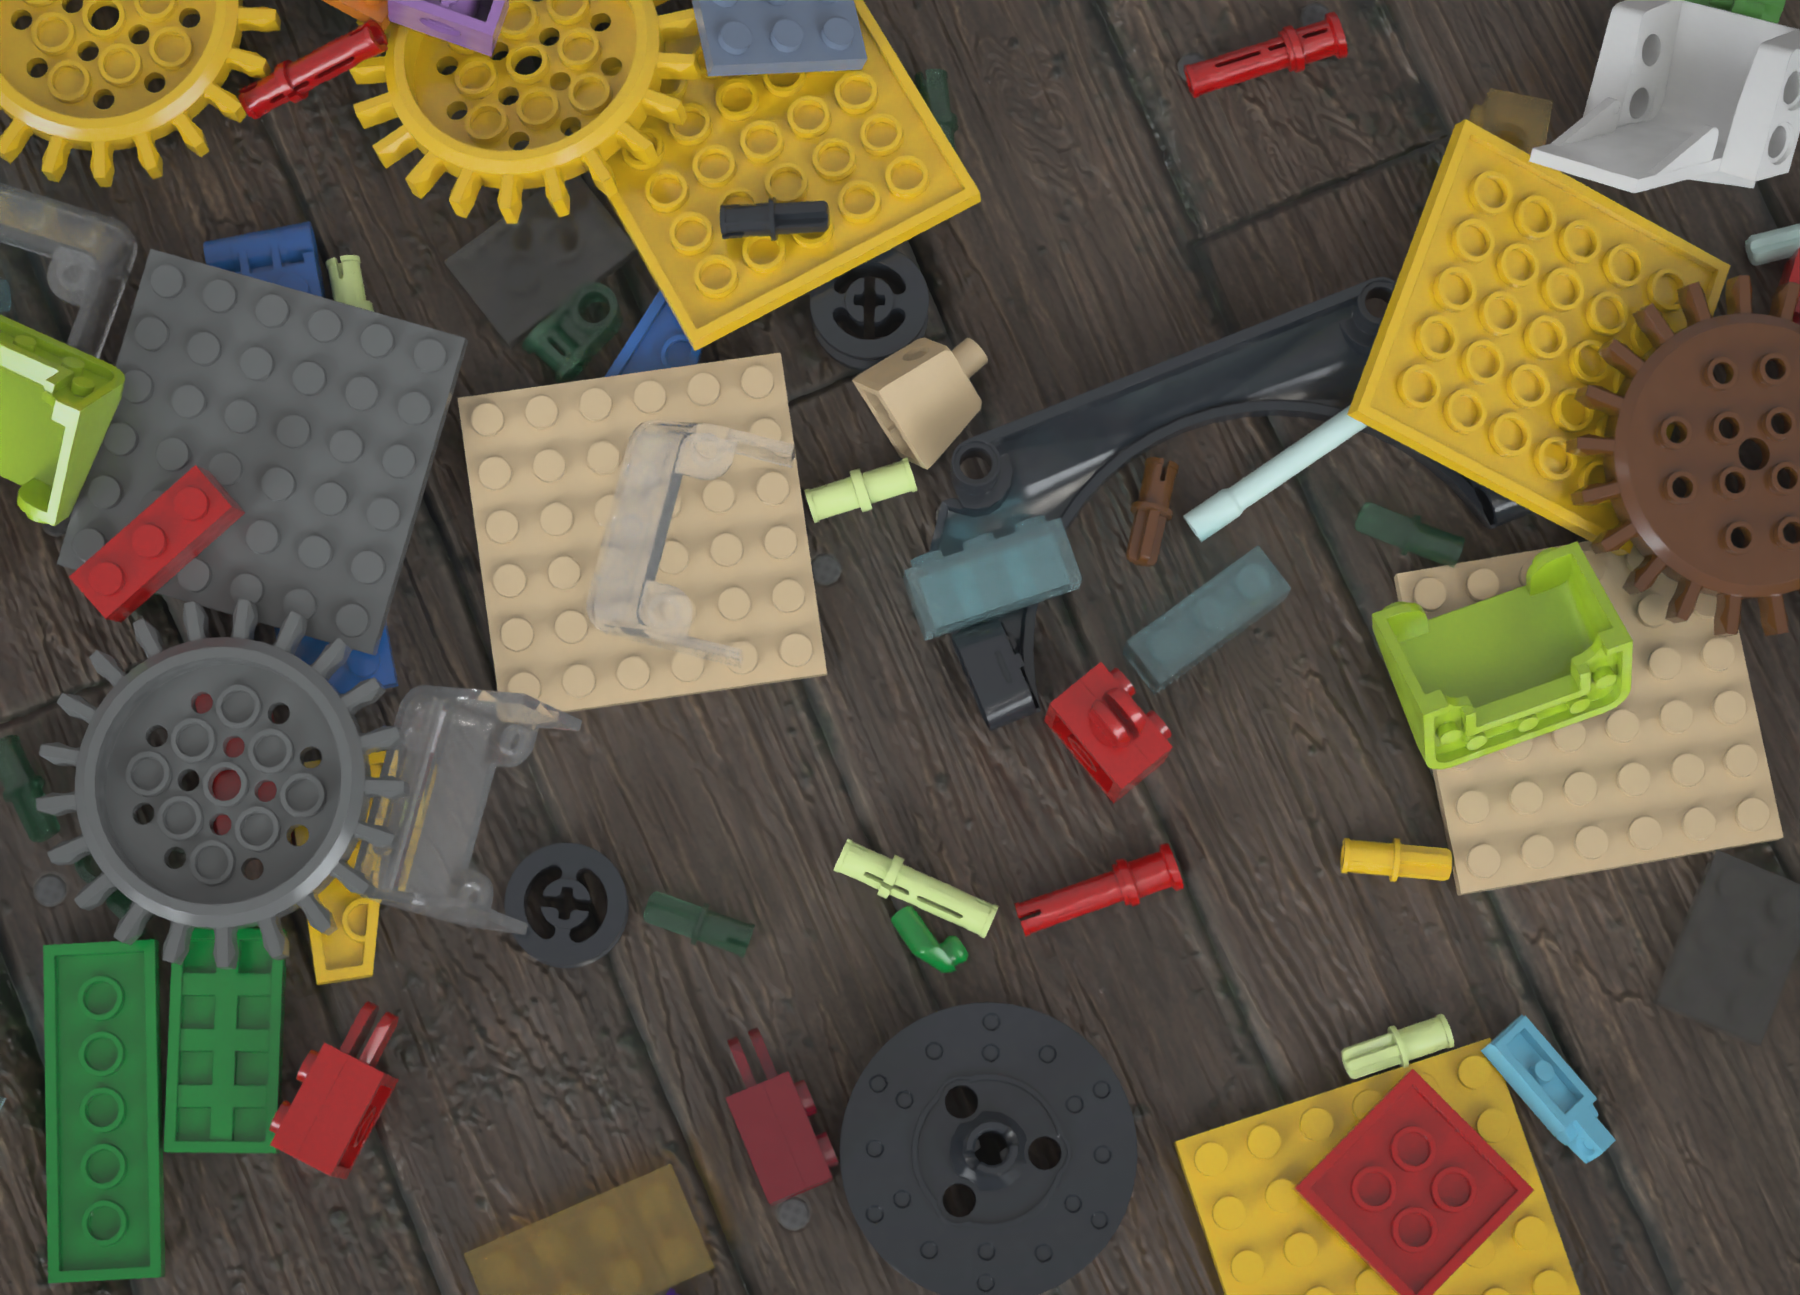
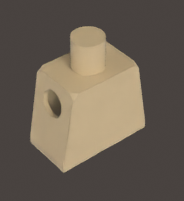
[852,337,988,470]

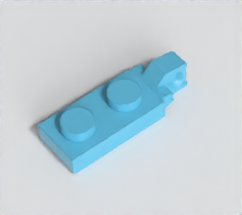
[1481,1015,1616,1164]

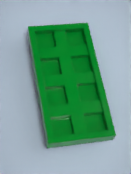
[164,928,287,1154]

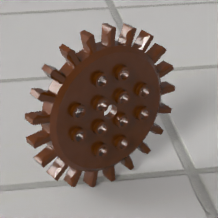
[1566,275,1800,637]

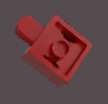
[1044,662,1173,803]
[269,1001,399,1179]

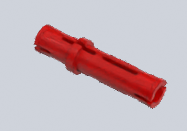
[238,19,388,120]

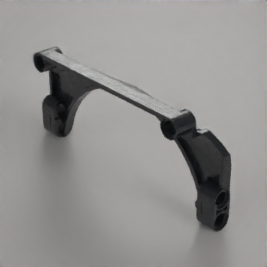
[925,277,1533,731]

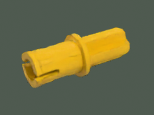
[1340,838,1452,882]

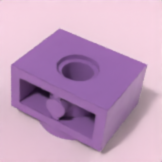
[388,0,509,57]

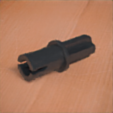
[720,197,830,241]

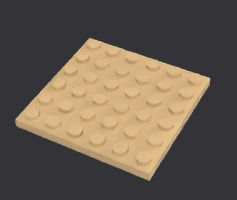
[458,353,827,722]
[1394,541,1784,896]

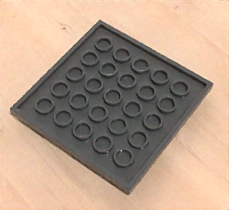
[57,249,468,656]

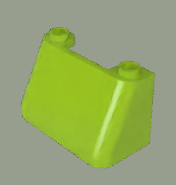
[0,315,125,526]
[1372,542,1633,770]

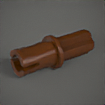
[1125,457,1179,567]

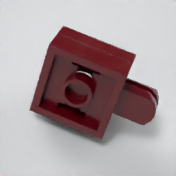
[725,1027,839,1207]

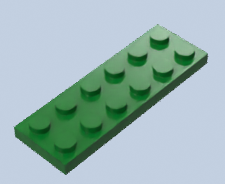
[43,939,165,1283]

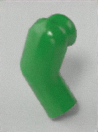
[891,906,969,973]

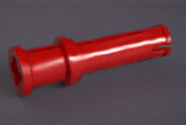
[1184,11,1348,98]
[1014,842,1184,937]

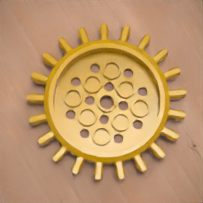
[0,0,281,187]
[349,0,701,224]

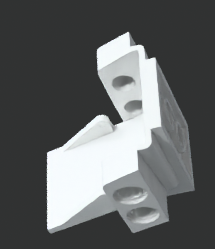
[1529,0,1800,193]

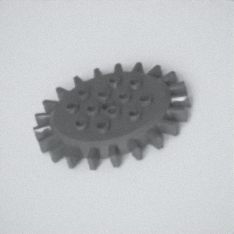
[36,599,410,970]

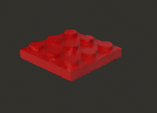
[1292,1069,1534,1295]

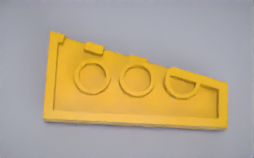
[294,750,395,985]

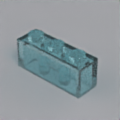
[903,515,1082,641]
[1122,545,1292,695]

